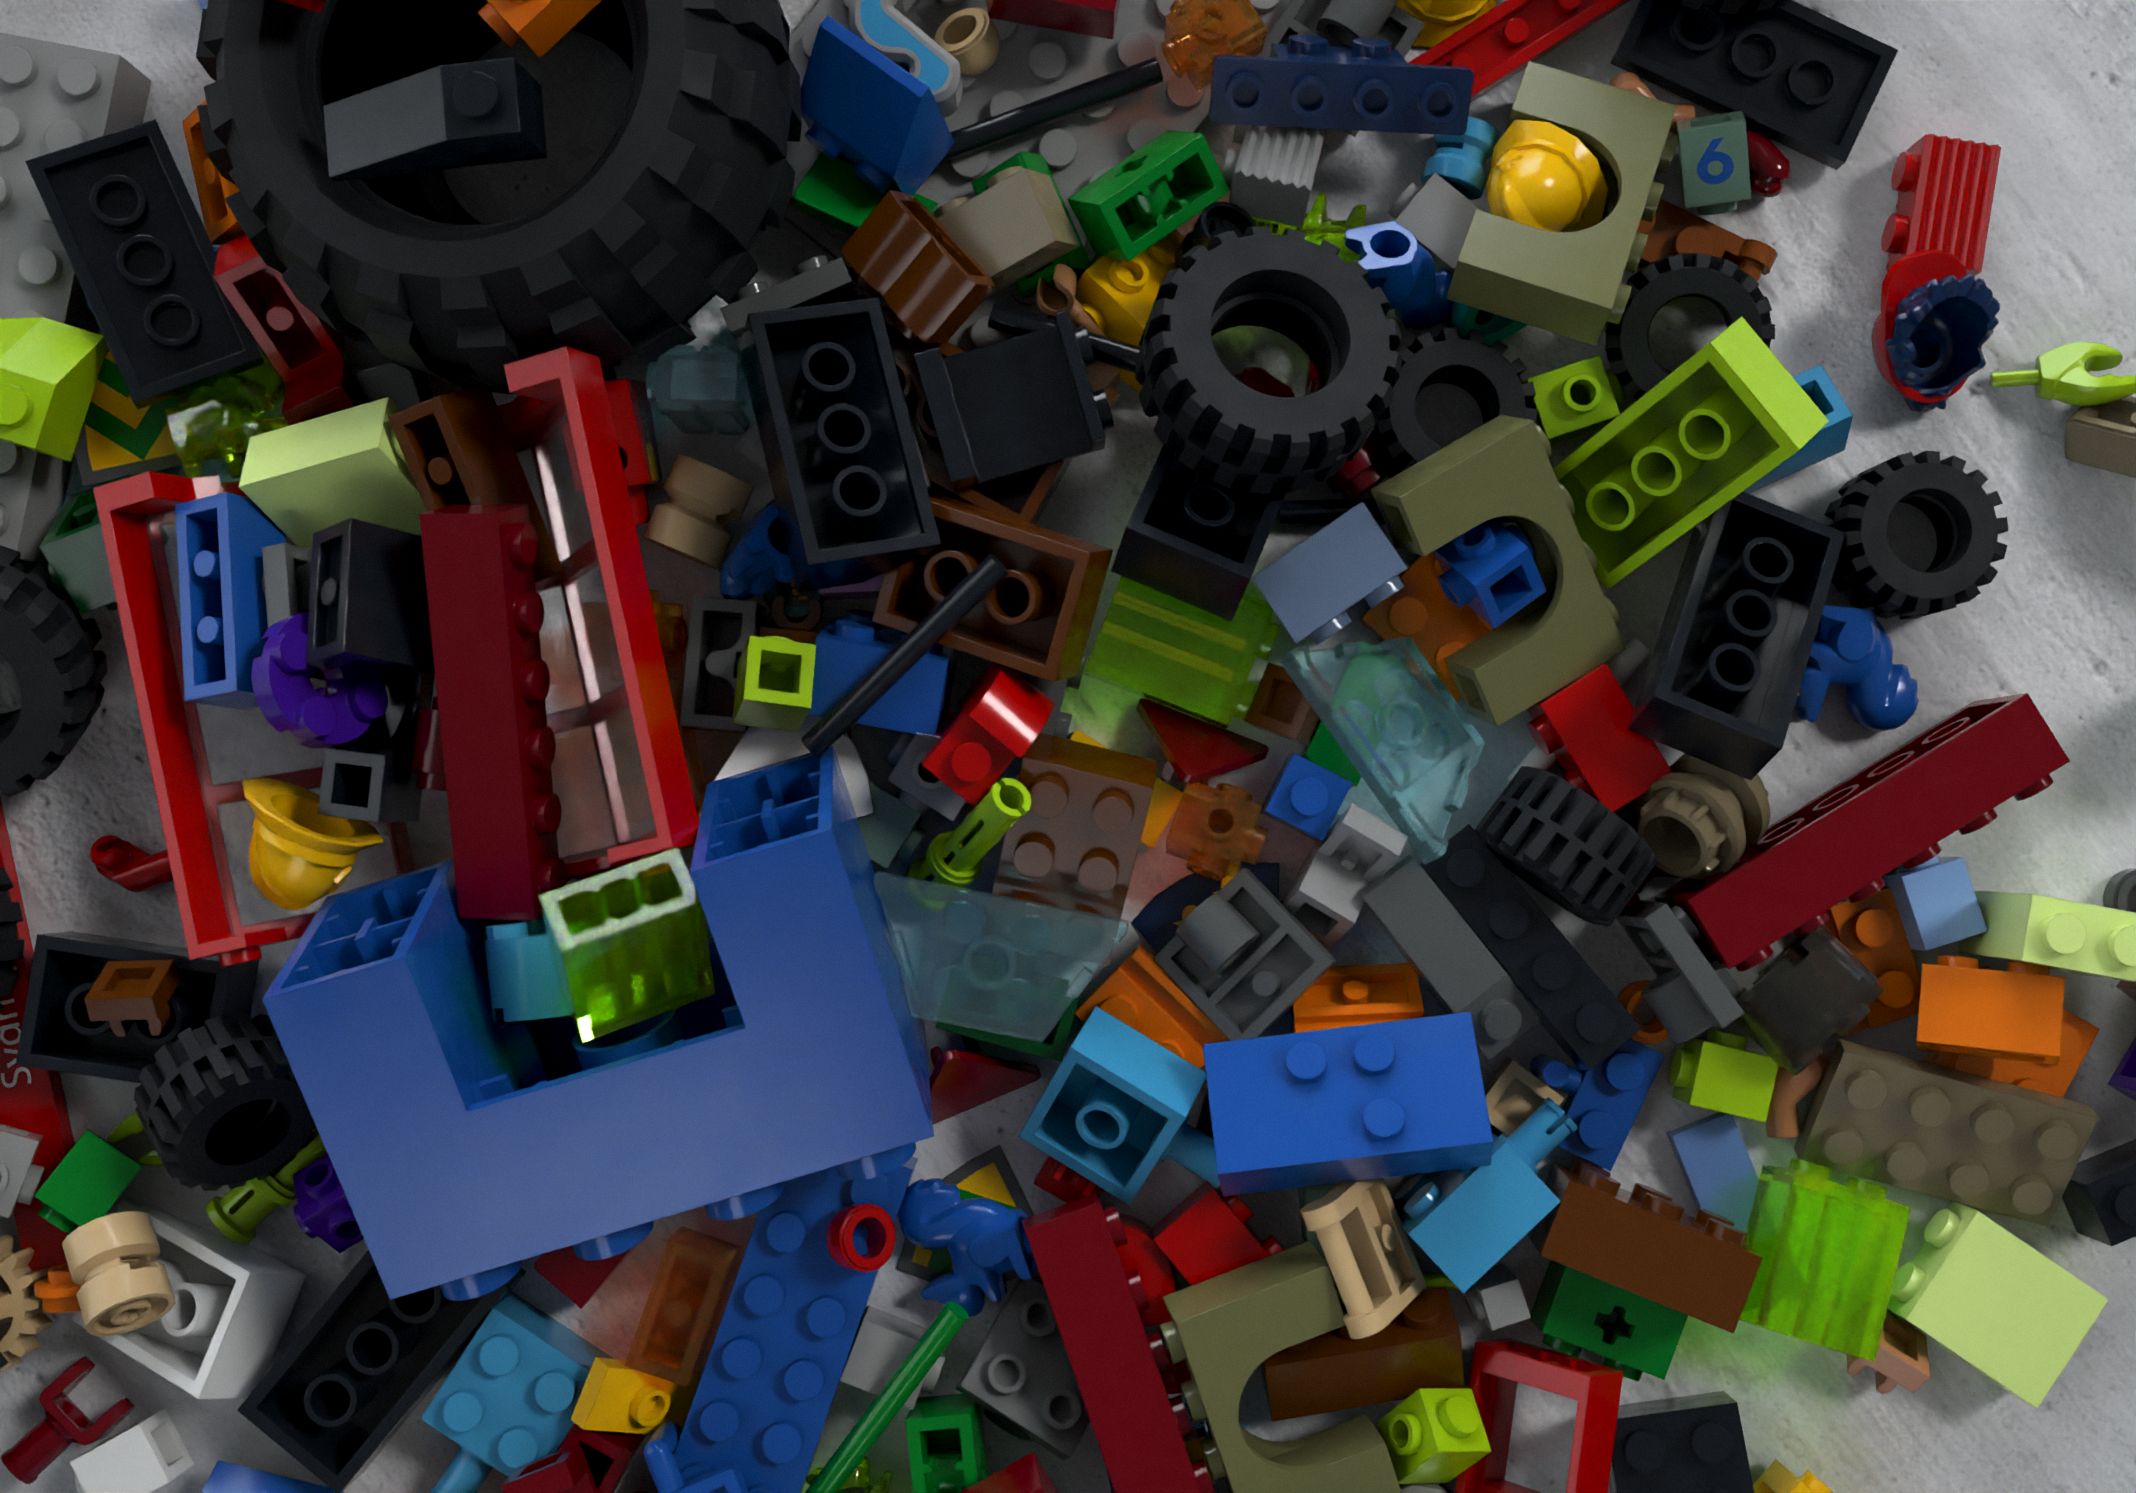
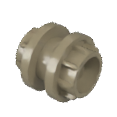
[1635,754,1770,880]

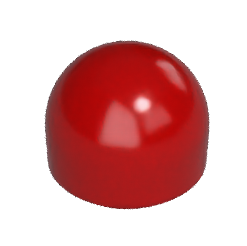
[826,1204,896,1272]

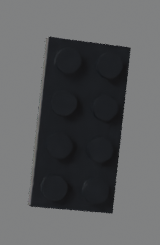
[1610,0,1898,170]
[25,119,265,409]

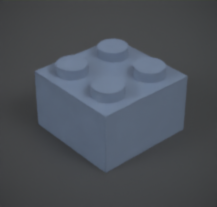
[1251,501,1410,645]

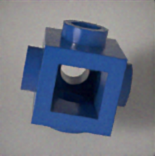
[1434,518,1546,629]

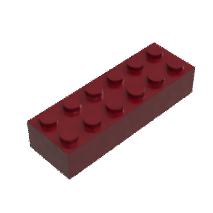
[1654,693,2070,972]

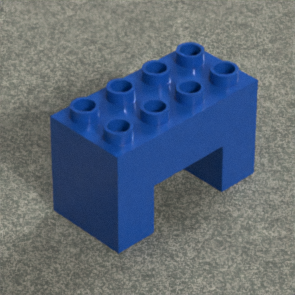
[262,746,934,1301]

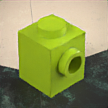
[1523,355,1623,445]
[732,636,816,732]
[1669,1028,1780,1123]
[1377,1388,1491,1484]

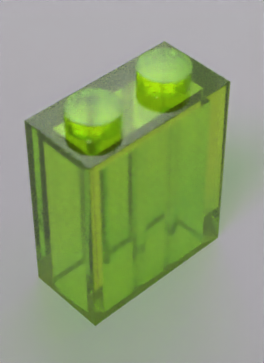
[1084,576,1281,729]
[538,847,715,1043]
[1739,1158,1911,1362]

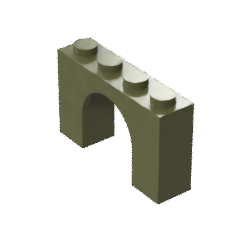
[1446,61,1679,346]
[1371,415,1626,726]
[1159,1241,1402,1493]

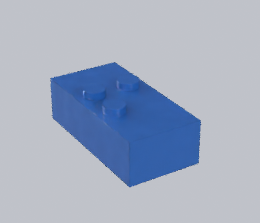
[1203,1012,1493,1196]

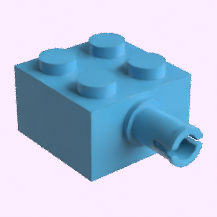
[1018,1006,1220,1205]
[1394,1097,1578,1294]
[421,1292,614,1493]

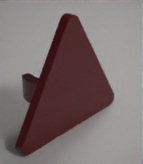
[1136,698,1269,795]
[929,1035,1041,1125]

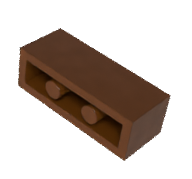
[388,384,564,583]
[1260,1287,1464,1422]

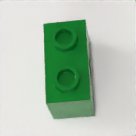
[1067,130,1230,262]
[1530,1260,1688,1381]
[905,1394,989,1493]

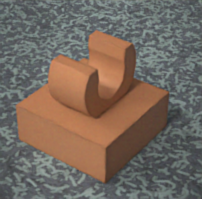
[1847,1303,1930,1394]

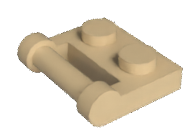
[1300,1178,1427,1339]

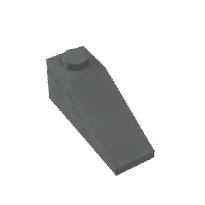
[1359,854,1540,1060]

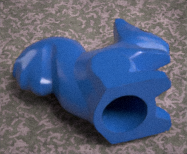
[1344,221,1454,330]
[719,498,794,600]
[1795,605,1919,732]
[898,1178,1038,1317]

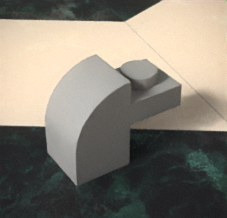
[1282,803,1408,949]

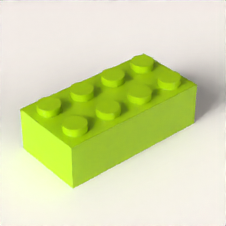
[1553,316,1829,590]

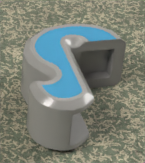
[849,0,963,118]

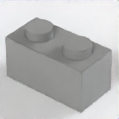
[1464,1263,1531,1331]

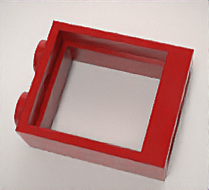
[1455,1338,1623,1493]

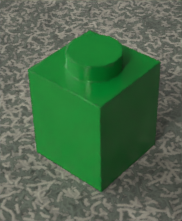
[34,1128,143,1234]

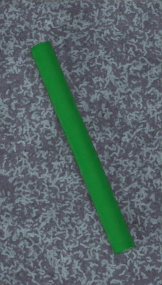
[805,1301,969,1493]

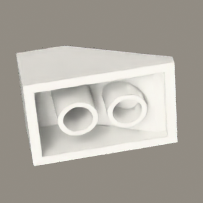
[71,1199,306,1399]

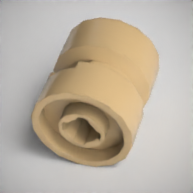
[642,454,754,570]
[62,1211,176,1336]

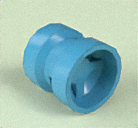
[1421,116,1500,200]

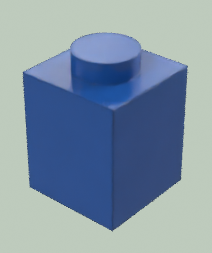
[1259,753,1352,840]

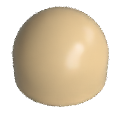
[934,8,1000,76]

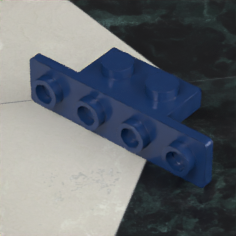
[1209,35,1474,135]

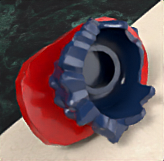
[1871,250,2000,412]

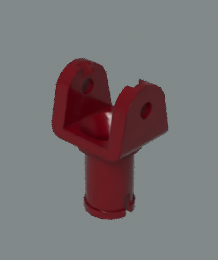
[1,1356,135,1484]

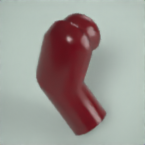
[1746,129,1790,197]

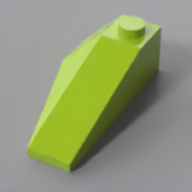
[0,317,108,462]

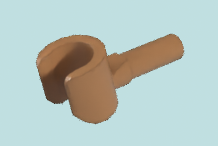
[1036,264,1107,337]

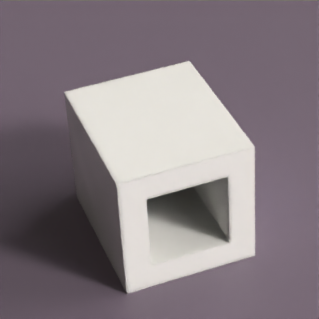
[69,1408,194,1493]

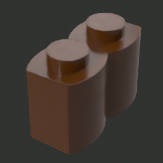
[841,190,995,344]

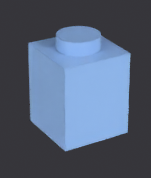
[1882,855,1987,951]

